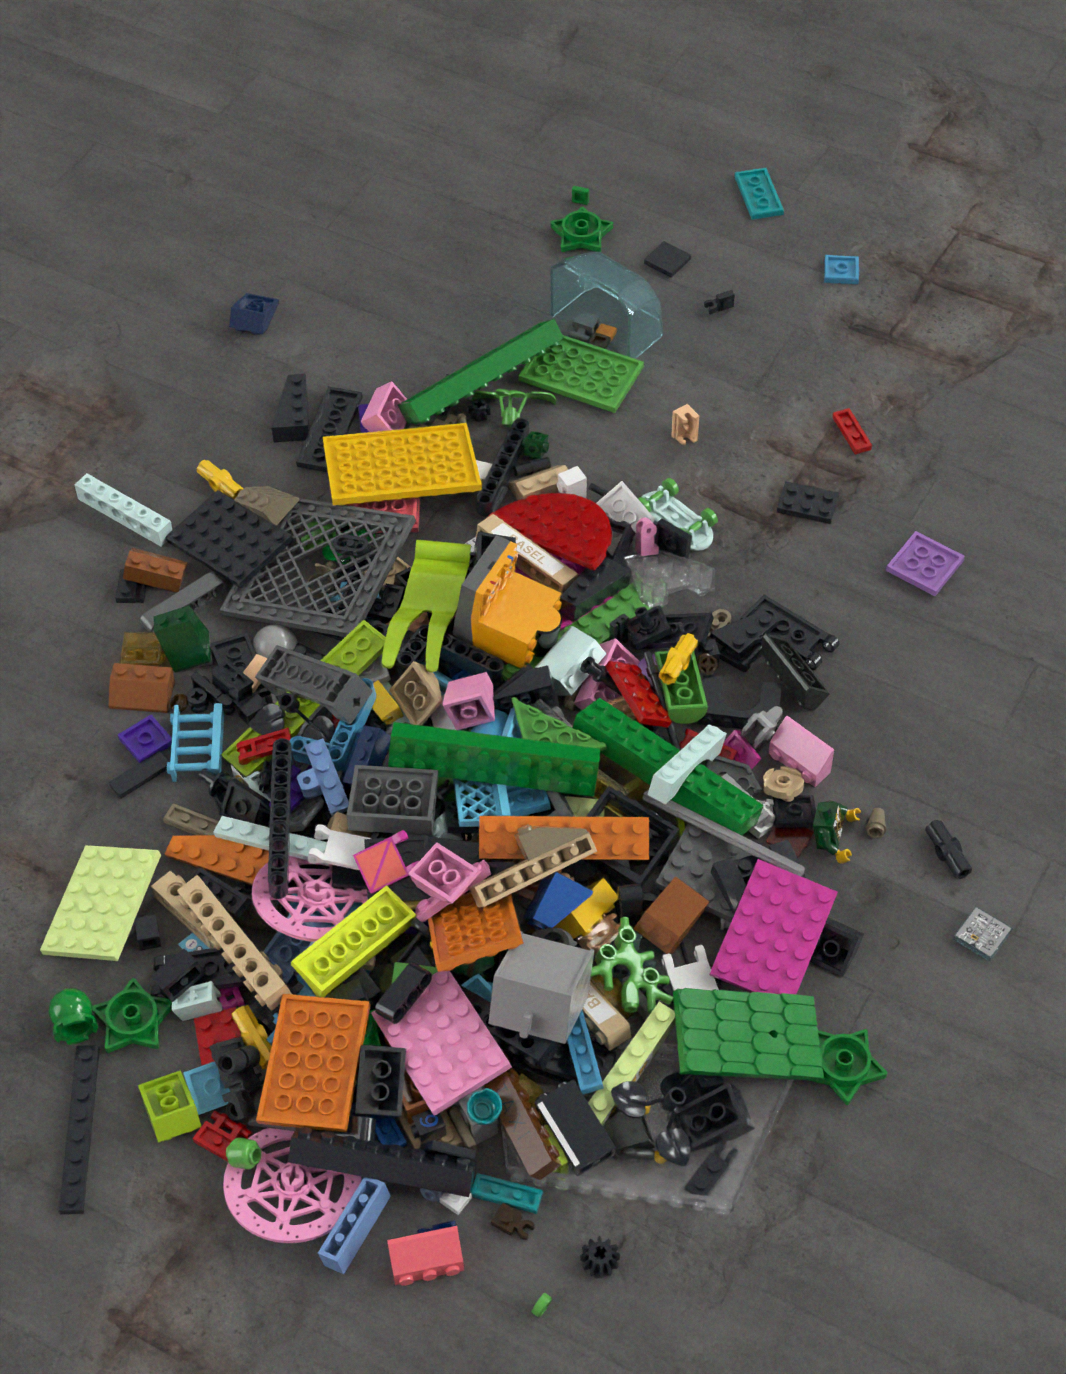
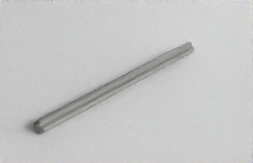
[643,790,805,876]

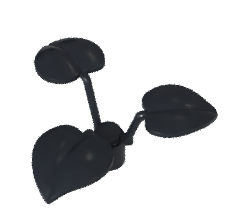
[248,693,335,743]
[611,1072,695,1166]

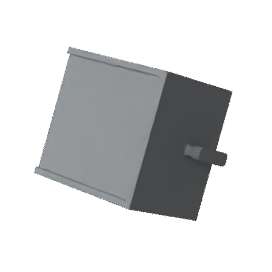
[488,931,594,1044]

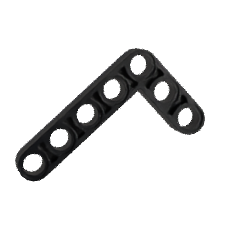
[397,624,504,683]
[608,860,643,926]

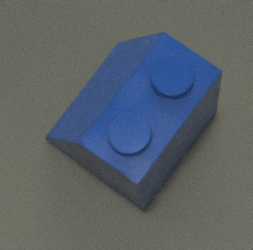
[523,872,593,930]

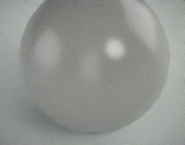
[252,624,298,658]

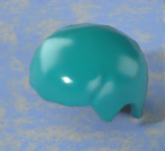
[467,1088,502,1125]

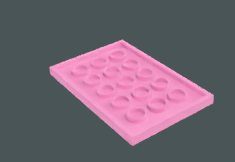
[371,971,512,1116]

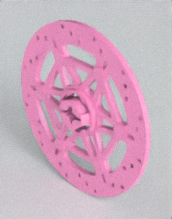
[252,856,368,942]
[223,1128,362,1243]

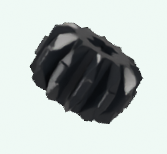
[580,1236,620,1278]

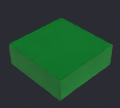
[572,186,589,205]

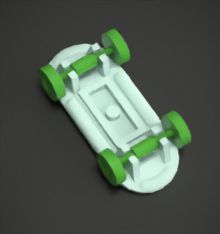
[638,478,718,551]

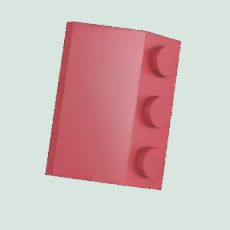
[387,1226,464,1286]

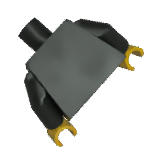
[605,1099,667,1164]

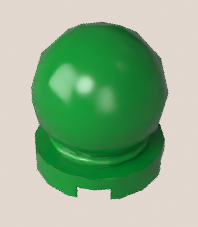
[49,988,98,1045]

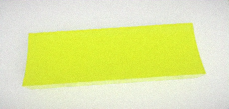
[291,885,416,997]

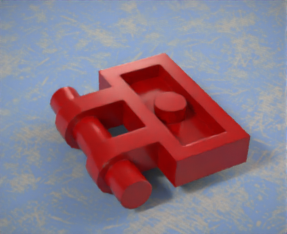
[193,1111,253,1162]

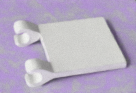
[308,824,372,870]
[661,945,719,991]

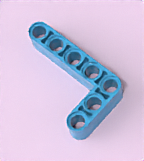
[290,678,377,771]

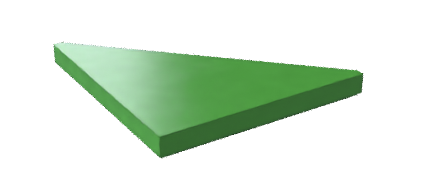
[511,697,607,751]

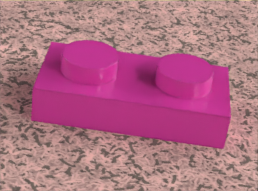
[723,730,762,770]

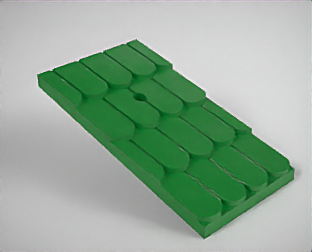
[673,988,824,1081]

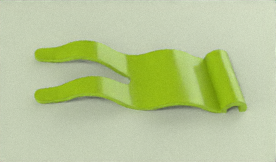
[382,540,471,673]

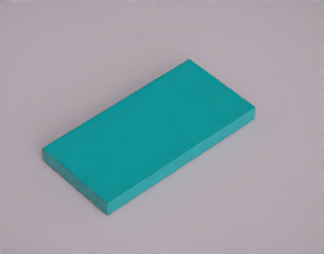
[734,168,784,220]

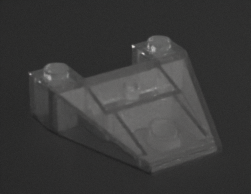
[624,550,715,609]

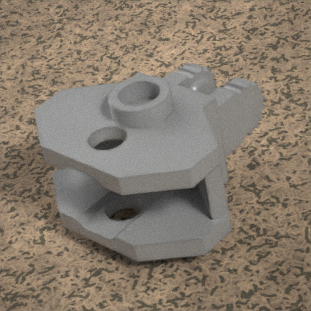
[741,706,783,749]

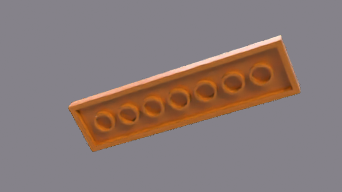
[479,816,649,860]

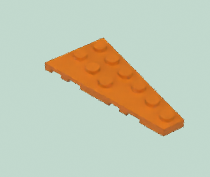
[164,834,298,886]

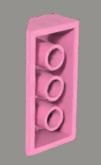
[574,638,640,710]

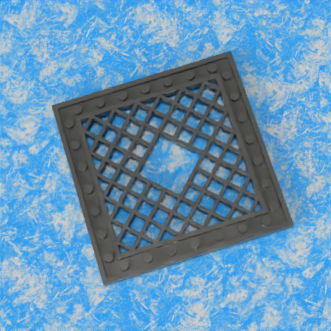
[220,498,416,637]

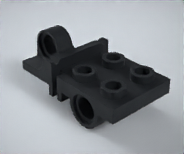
[209,1037,264,1120]

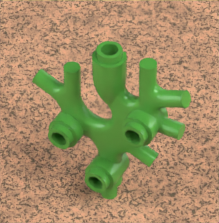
[591,917,673,1014]

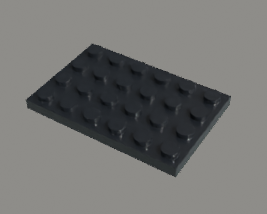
[165,490,294,588]

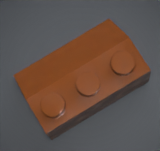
[123,548,188,592]
[109,663,175,713]

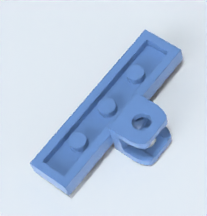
[297,738,349,817]

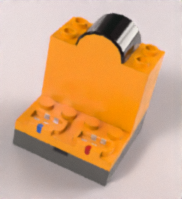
[452,535,562,669]

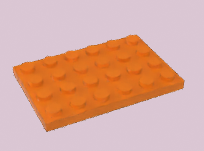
[428,892,524,972]
[256,994,370,1132]

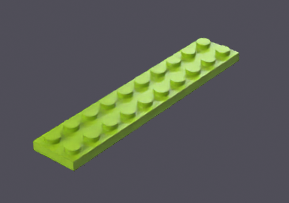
[221,620,386,778]

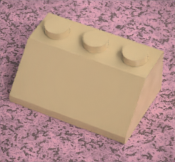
[508,465,568,500]

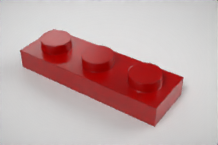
[832,408,872,455]

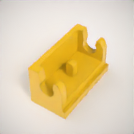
[372,680,404,725]

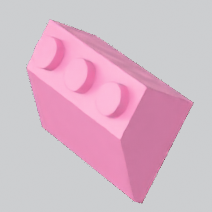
[361,381,407,432]
[769,716,834,787]

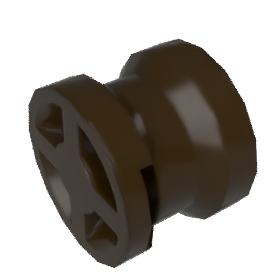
[696,653,718,675]

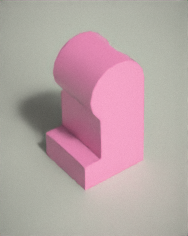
[635,517,659,556]

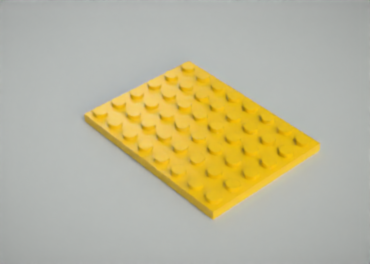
[323,423,482,506]

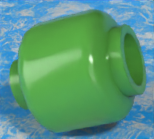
[226,1138,261,1170]

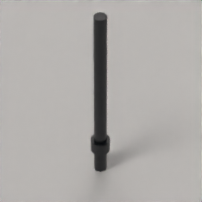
[643,651,681,750]

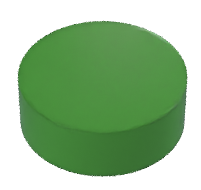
[531,1293,552,1317]

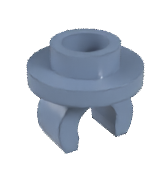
[420,1188,443,1202]

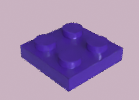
[118,715,172,763]

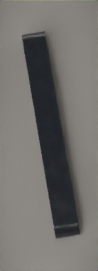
[268,738,292,899]

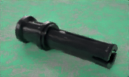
[580,657,623,696]

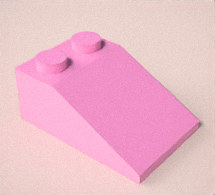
[408,842,481,904]

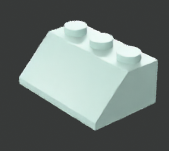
[535,626,606,695]

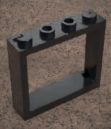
[583,786,679,888]

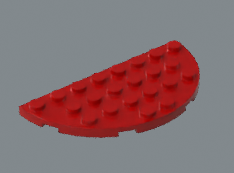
[484,493,612,571]

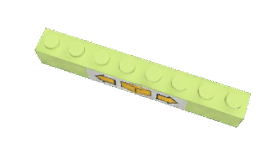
[559,1002,676,1158]

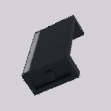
[534,1080,616,1177]

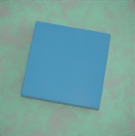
[824,255,859,284]

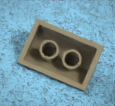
[234,486,300,526]

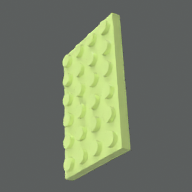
[40,845,161,961]

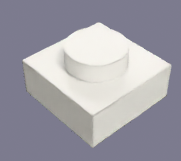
[440,1193,472,1215]

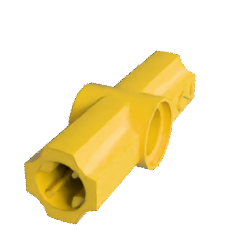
[196,460,243,500]
[659,633,698,685]

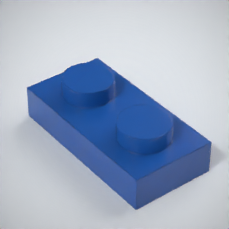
[375,1118,407,1148]

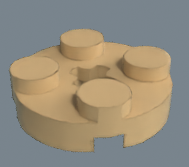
[763,766,804,802]

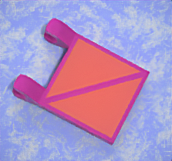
[353,830,419,894]

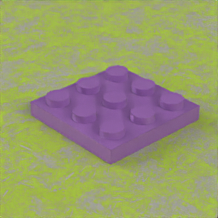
[886,531,965,596]

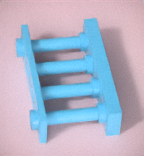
[167,703,224,782]

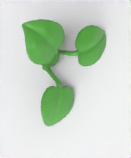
[472,389,556,427]

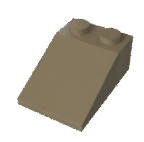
[514,824,588,860]

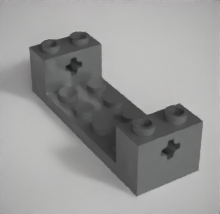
[255,645,373,724]

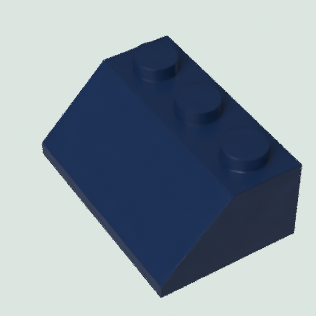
[340,725,391,790]

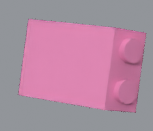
[443,672,495,730]

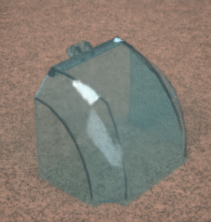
[550,251,663,359]

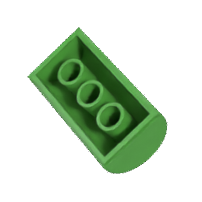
[655,651,708,724]

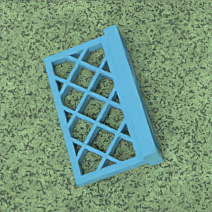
[453,779,511,827]

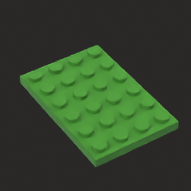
[519,335,644,413]

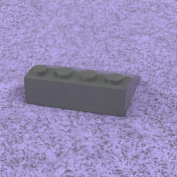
[347,765,438,836]

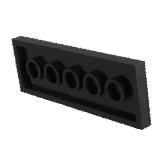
[296,386,363,472]

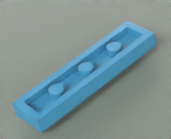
[567,1010,604,1095]

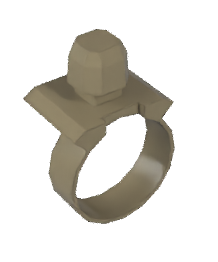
[307,561,337,599]

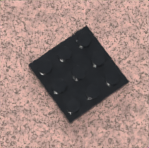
[364,835,431,902]

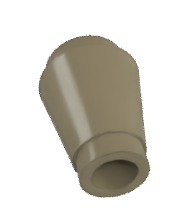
[866,808,886,839]

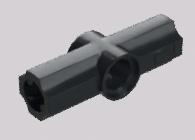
[925,819,972,879]

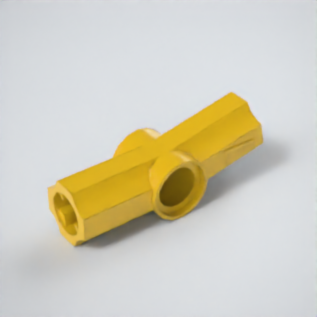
[232,1005,272,1070]

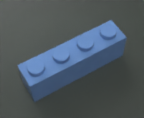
[318,1177,391,1274]

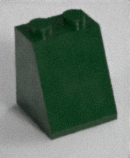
[153,605,211,673]

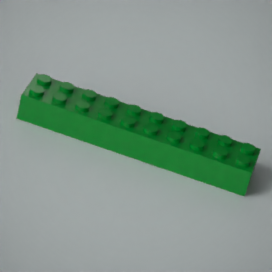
[398,319,564,425]
[572,698,764,836]
[388,722,600,797]

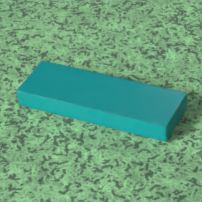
[471,1173,543,1214]

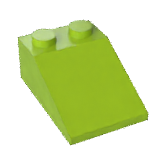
[138,1070,201,1142]

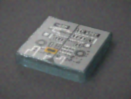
[953,907,1013,961]

